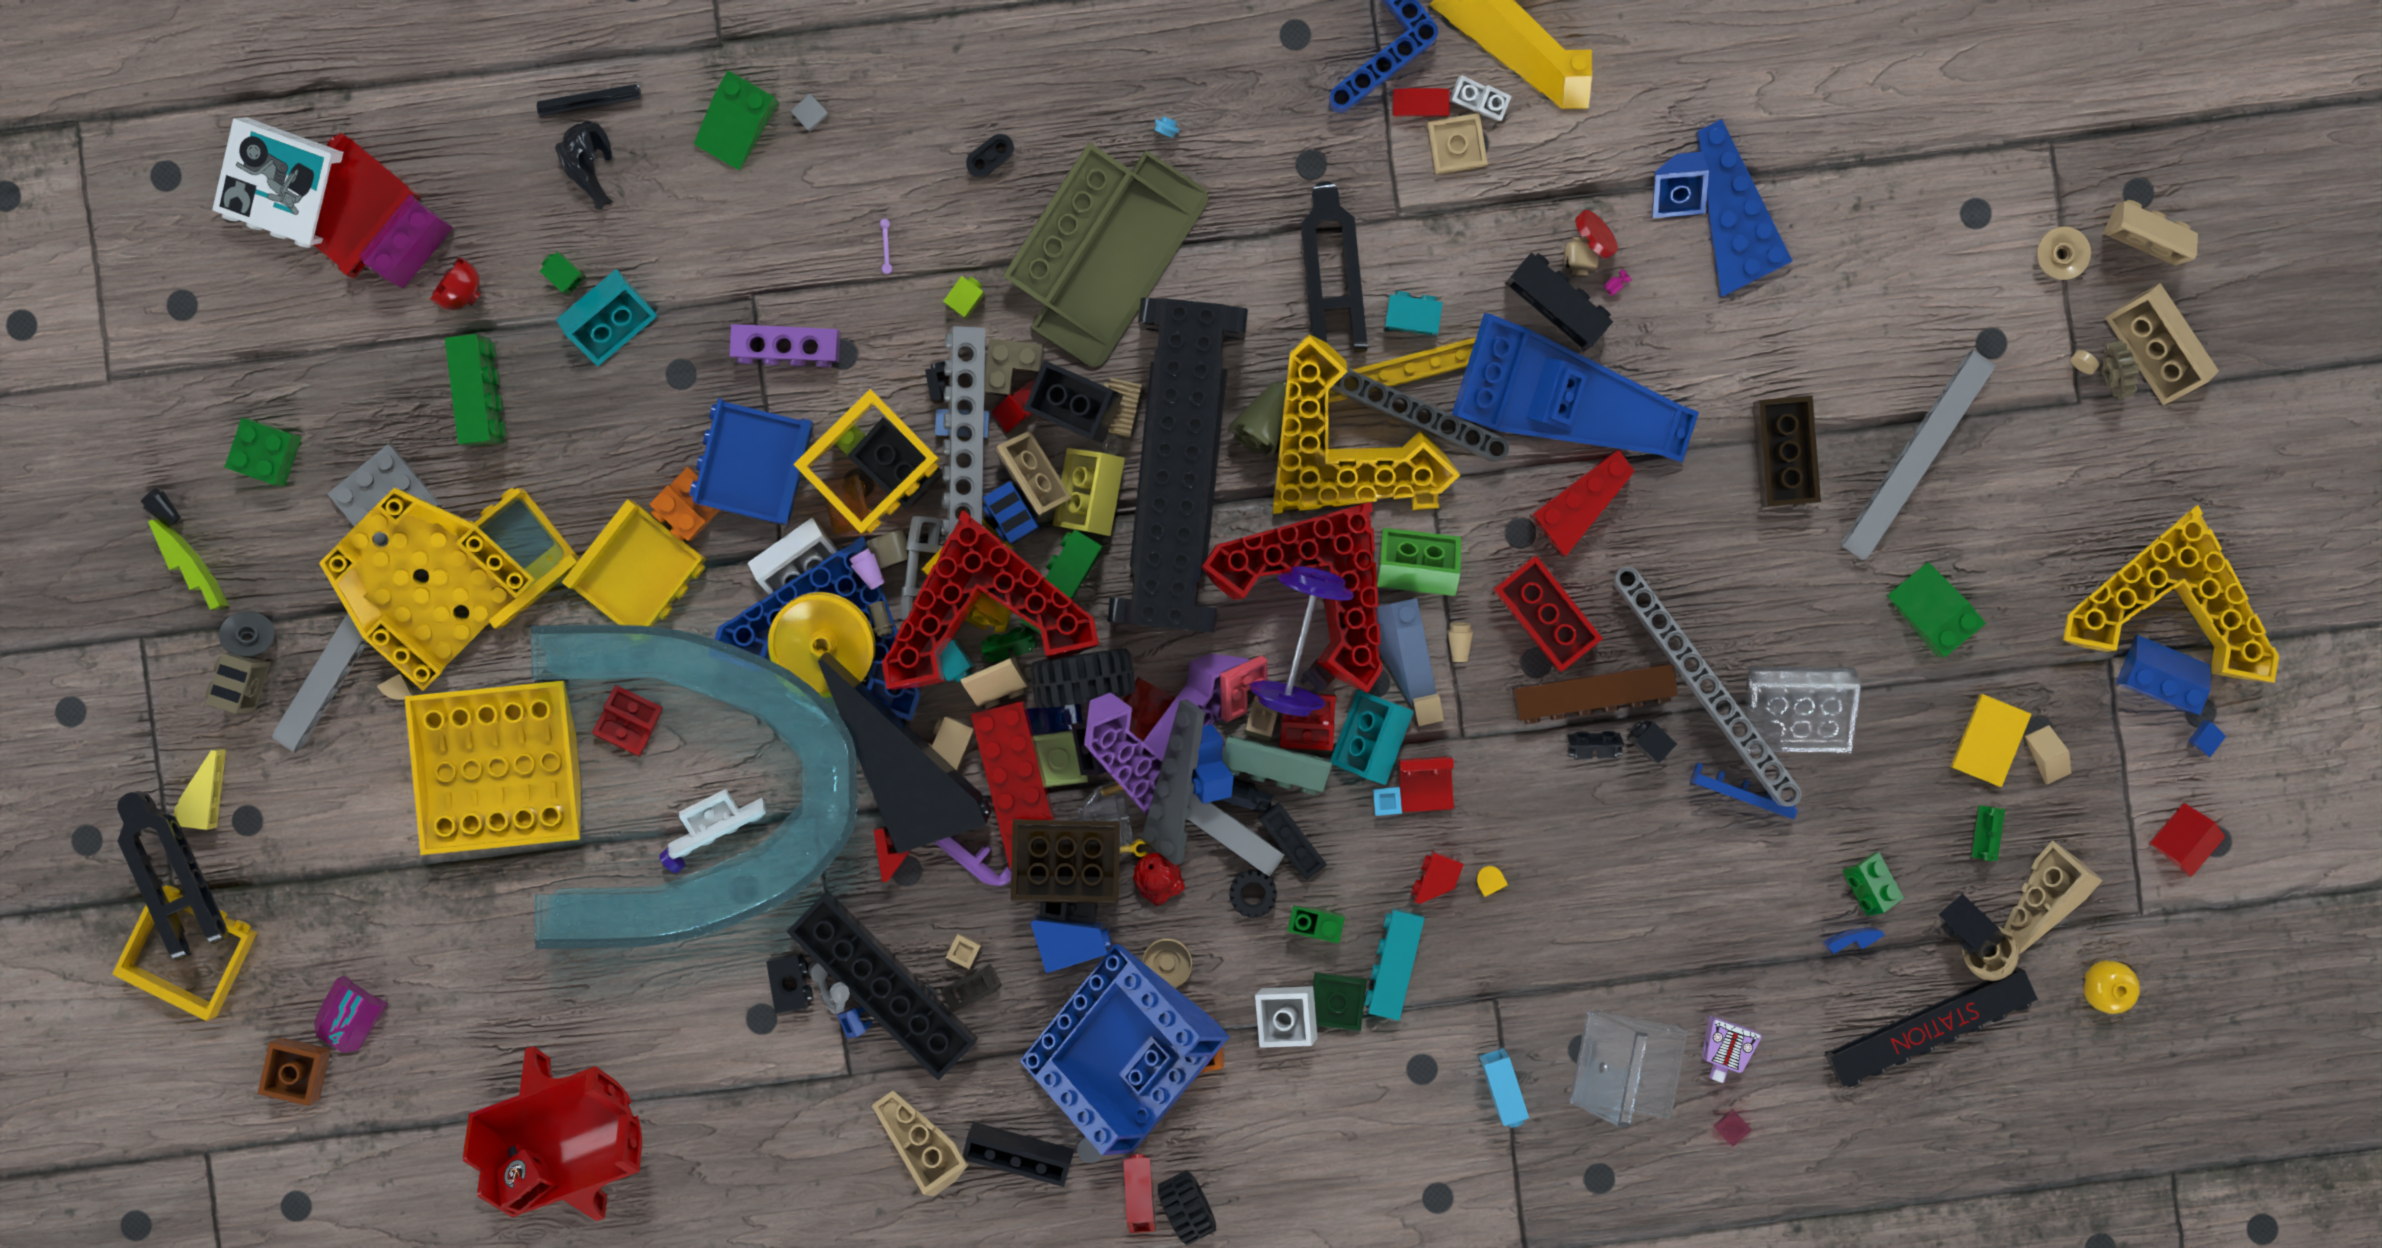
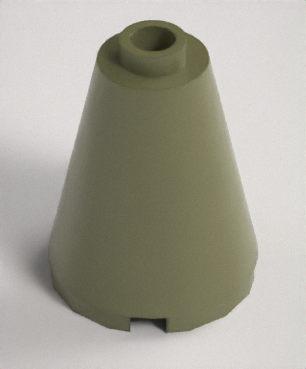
[1228,381,1286,457]

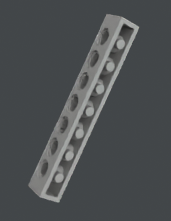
[942,326,985,541]

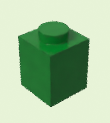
[540,252,587,296]

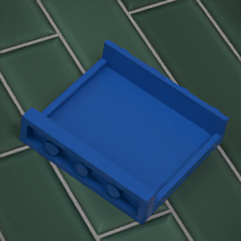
[690,398,814,526]

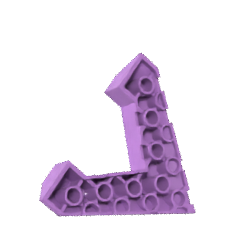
[1084,653,1250,816]

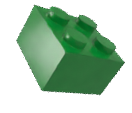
[224,417,302,486]

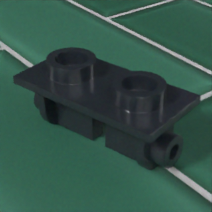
[1567,731,1624,760]

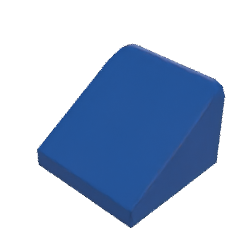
[2188,720,2226,757]

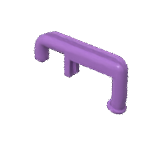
[935,836,1011,886]

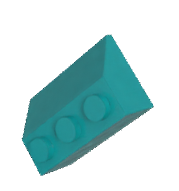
[556,269,658,367]
[1330,689,1414,785]

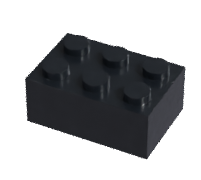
[1023,360,1124,444]
[847,417,943,511]

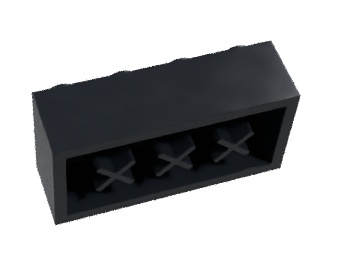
[1505,252,1614,351]

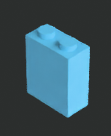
[1479,1048,1529,1128]

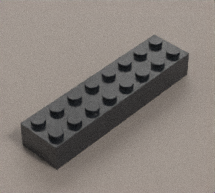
[787,891,978,1081]

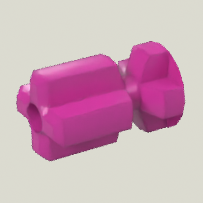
[1603,269,1632,296]

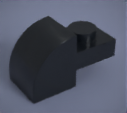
[1039,903,1098,924]

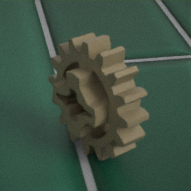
[2101,340,2139,399]

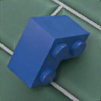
[1192,724,1233,804]

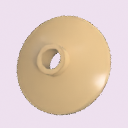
[2037,226,2091,280]

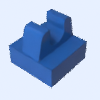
[837,1007,872,1039]

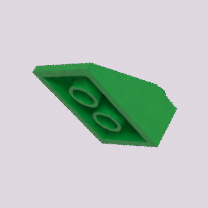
[694,70,779,171]
[1886,562,1986,657]

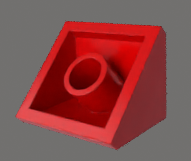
[2149,803,2225,877]

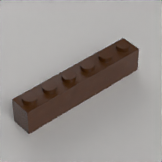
[1512,663,1678,724]

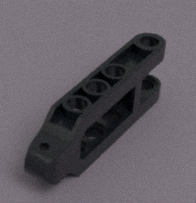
[1301,181,1368,353]
[117,791,228,961]

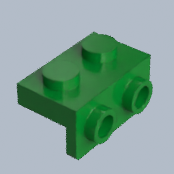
[1842,852,1904,916]

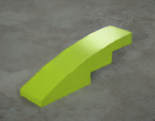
[148,519,229,610]

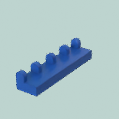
[1689,762,1798,819]

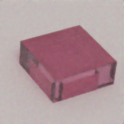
[1713,1108,1752,1147]

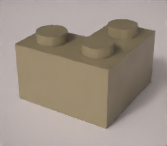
[984,338,1044,396]

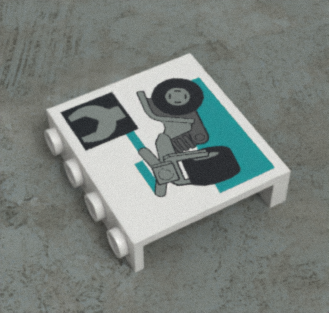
[212,117,344,248]

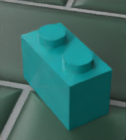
[1384,291,1443,336]
[940,639,975,682]

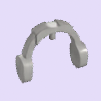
[808,961,850,1014]

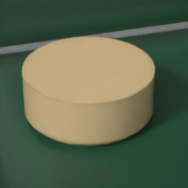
[2070,350,2099,374]

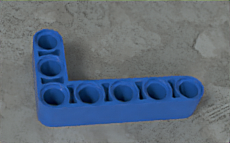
[1329,0,1438,113]

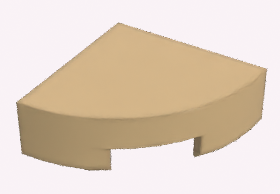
[377,673,414,700]

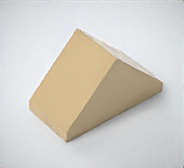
[2024,725,2071,784]

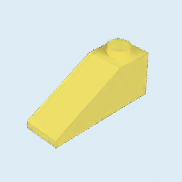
[174,749,226,830]

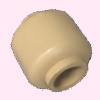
[1564,237,1599,277]

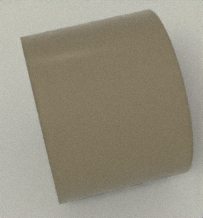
[866,529,909,570]

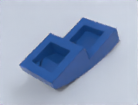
[1822,927,1885,954]

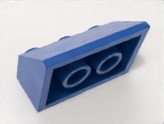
[2115,635,2211,715]

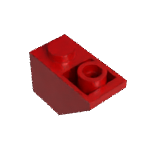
[1411,850,1464,904]

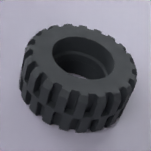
[1030,648,1136,708]

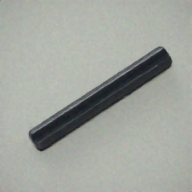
[536,84,641,117]

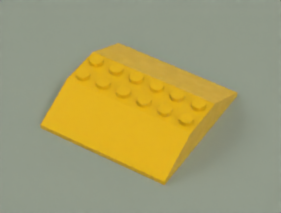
[404,681,581,855]

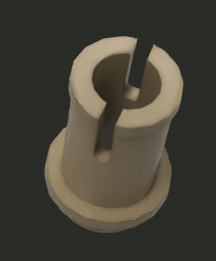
[868,601,894,637]

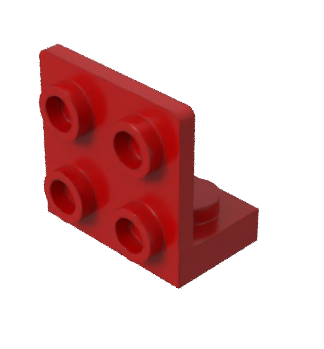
[1398,756,1454,812]

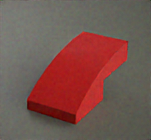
[1393,88,1450,118]

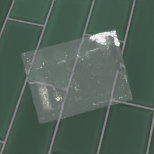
[1745,667,1861,752]

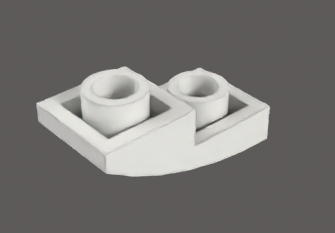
[1450,75,1512,121]

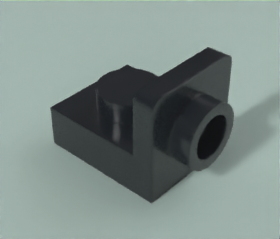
[925,361,946,403]

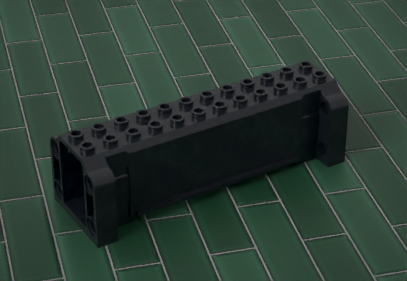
[1107,298,1248,632]

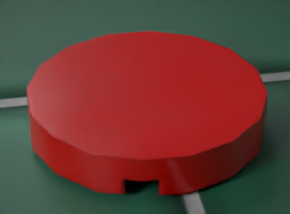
[1575,210,1618,258]

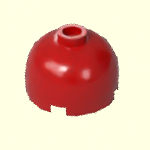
[429,257,481,311]

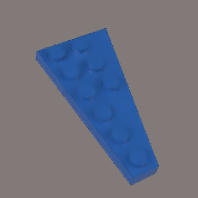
[1696,119,1793,298]

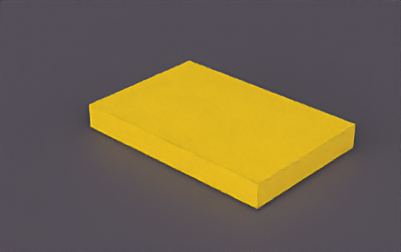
[1950,694,2032,787]

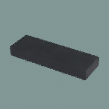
[1258,802,1327,880]

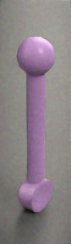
[880,218,893,274]

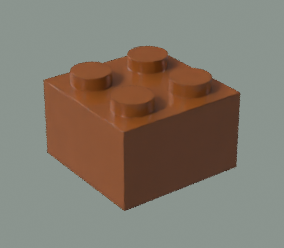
[257,1037,331,1106]

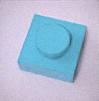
[1373,786,1402,816]

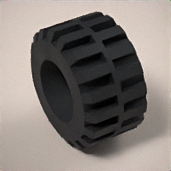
[1158,1170,1216,1245]

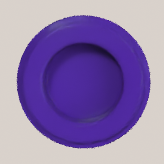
[659,847,685,873]

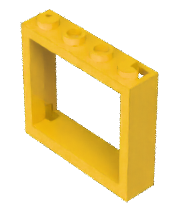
[793,389,941,534]
[112,885,258,1021]

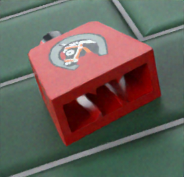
[497,1145,558,1215]

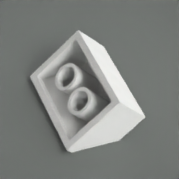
[748,517,838,595]

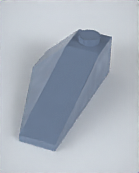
[1376,598,1436,707]

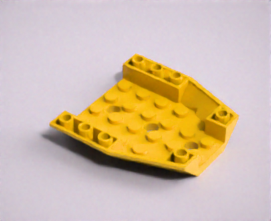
[319,487,535,691]

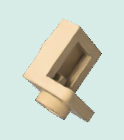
[1244,696,1278,741]

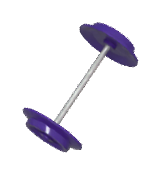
[1250,566,1354,716]

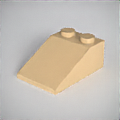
[961,657,1028,709]

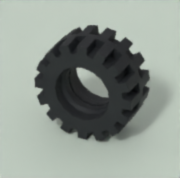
[1229,869,1277,918]

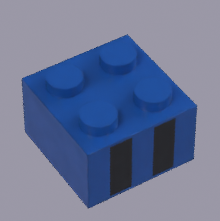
[982,481,1041,544]

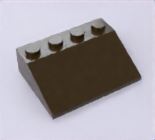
[1010,819,1120,904]

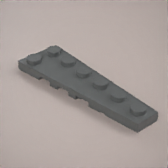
[1141,699,1205,865]

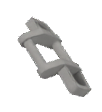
[901,516,942,622]

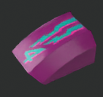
[314,976,388,1053]

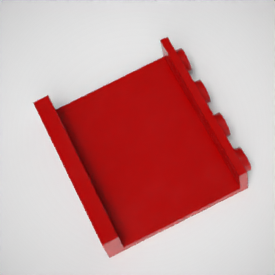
[314,132,422,278]

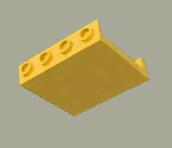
[562,499,707,642]

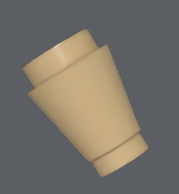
[1447,622,1473,662]

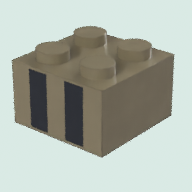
[206,653,271,714]

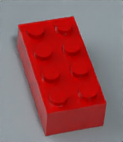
[1492,555,1603,672]

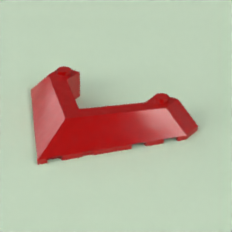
[1201,502,1382,693]
[882,510,1099,689]

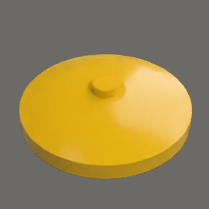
[768,592,876,698]

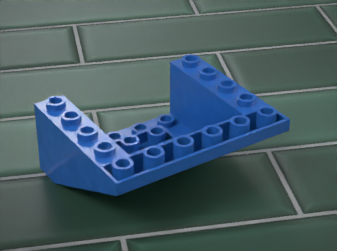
[1020,944,1230,1155]

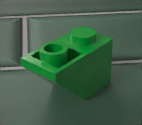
[1287,905,1345,944]

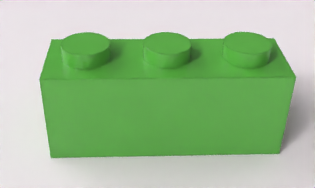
[1377,528,1461,596]

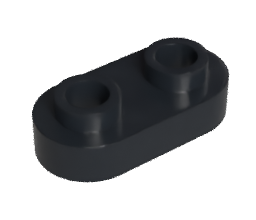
[966,134,1014,178]

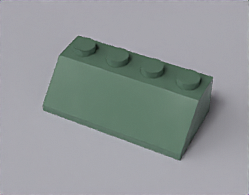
[1222,734,1332,795]

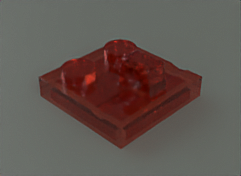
[1122,677,1176,741]

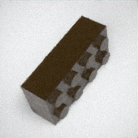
[1753,396,1821,508]

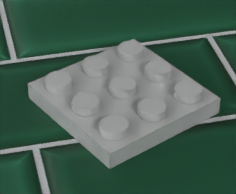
[328,444,441,546]

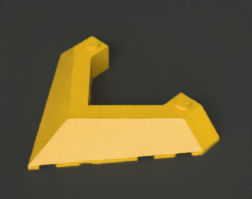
[1428,0,1592,109]
[1272,334,1460,514]
[2063,505,2279,683]

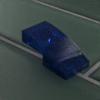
[1027,704,1082,734]

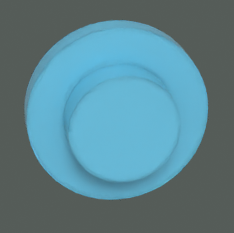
[1154,116,1180,138]

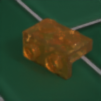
[824,474,871,535]

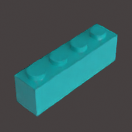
[1364,907,1425,1021]

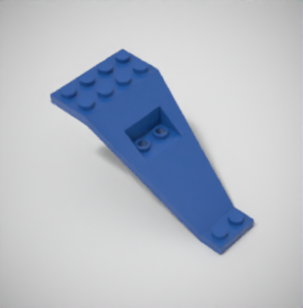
[1451,313,1699,463]

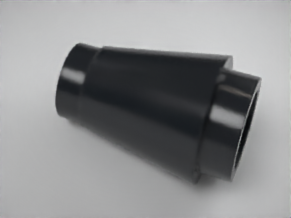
[140,488,181,527]

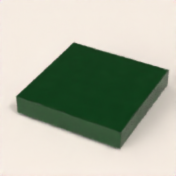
[1313,972,1367,1032]

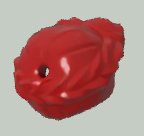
[1133,853,1185,906]

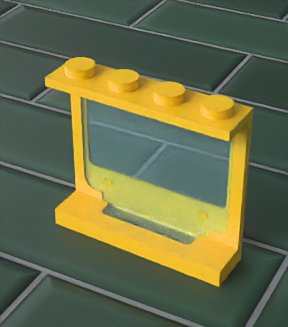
[470,488,580,629]

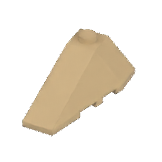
[2004,840,2103,954]
[871,1091,968,1196]

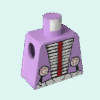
[1702,1015,1762,1083]

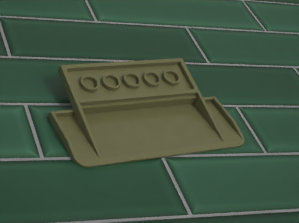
[1002,142,1208,367]

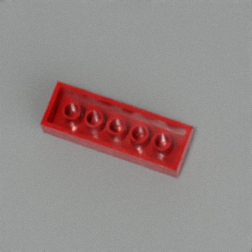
[971,700,1056,869]

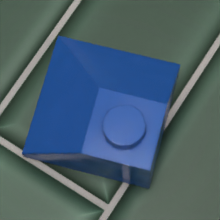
[1652,151,1709,218]

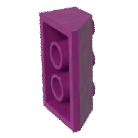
[359,194,453,289]

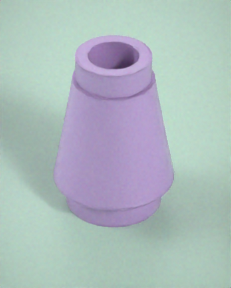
[850,548,884,590]

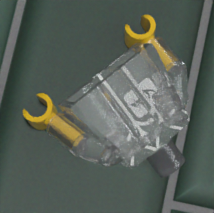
[1070,781,1147,857]

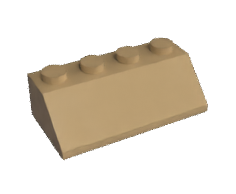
[2105,283,2219,406]

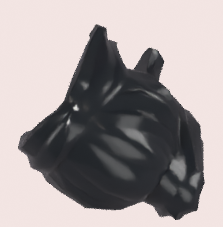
[555,121,613,210]

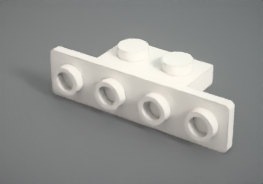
[668,789,766,859]

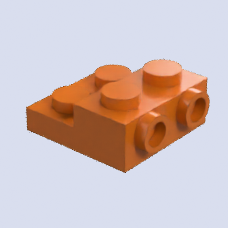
[649,466,721,541]

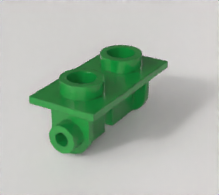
[981,626,1037,664]
[1971,805,2005,861]

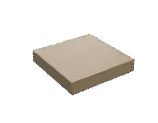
[1427,113,1488,175]

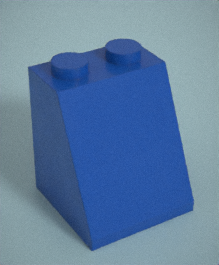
[1030,914,1113,973]

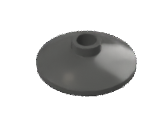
[219,611,275,658]

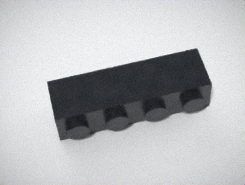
[963,1122,1074,1187]

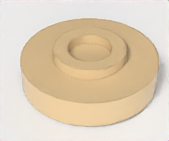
[1142,938,1192,988]

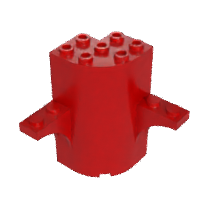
[462,1046,642,1221]

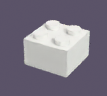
[1255,986,1317,1047]

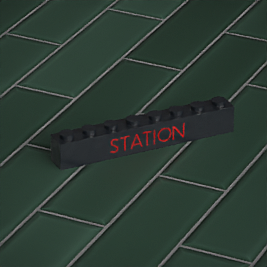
[1825,967,2038,1087]

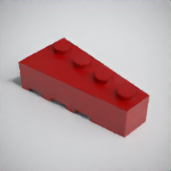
[1530,450,1635,557]

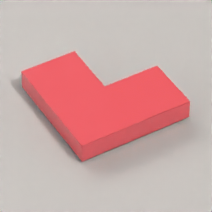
[1220,655,1268,722]

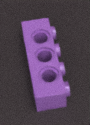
[730,324,841,368]

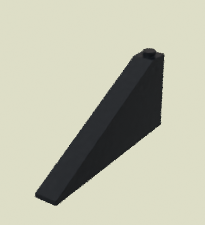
[818,652,991,854]

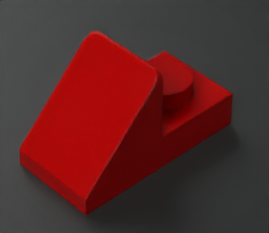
[991,380,1035,433]
[873,826,912,882]

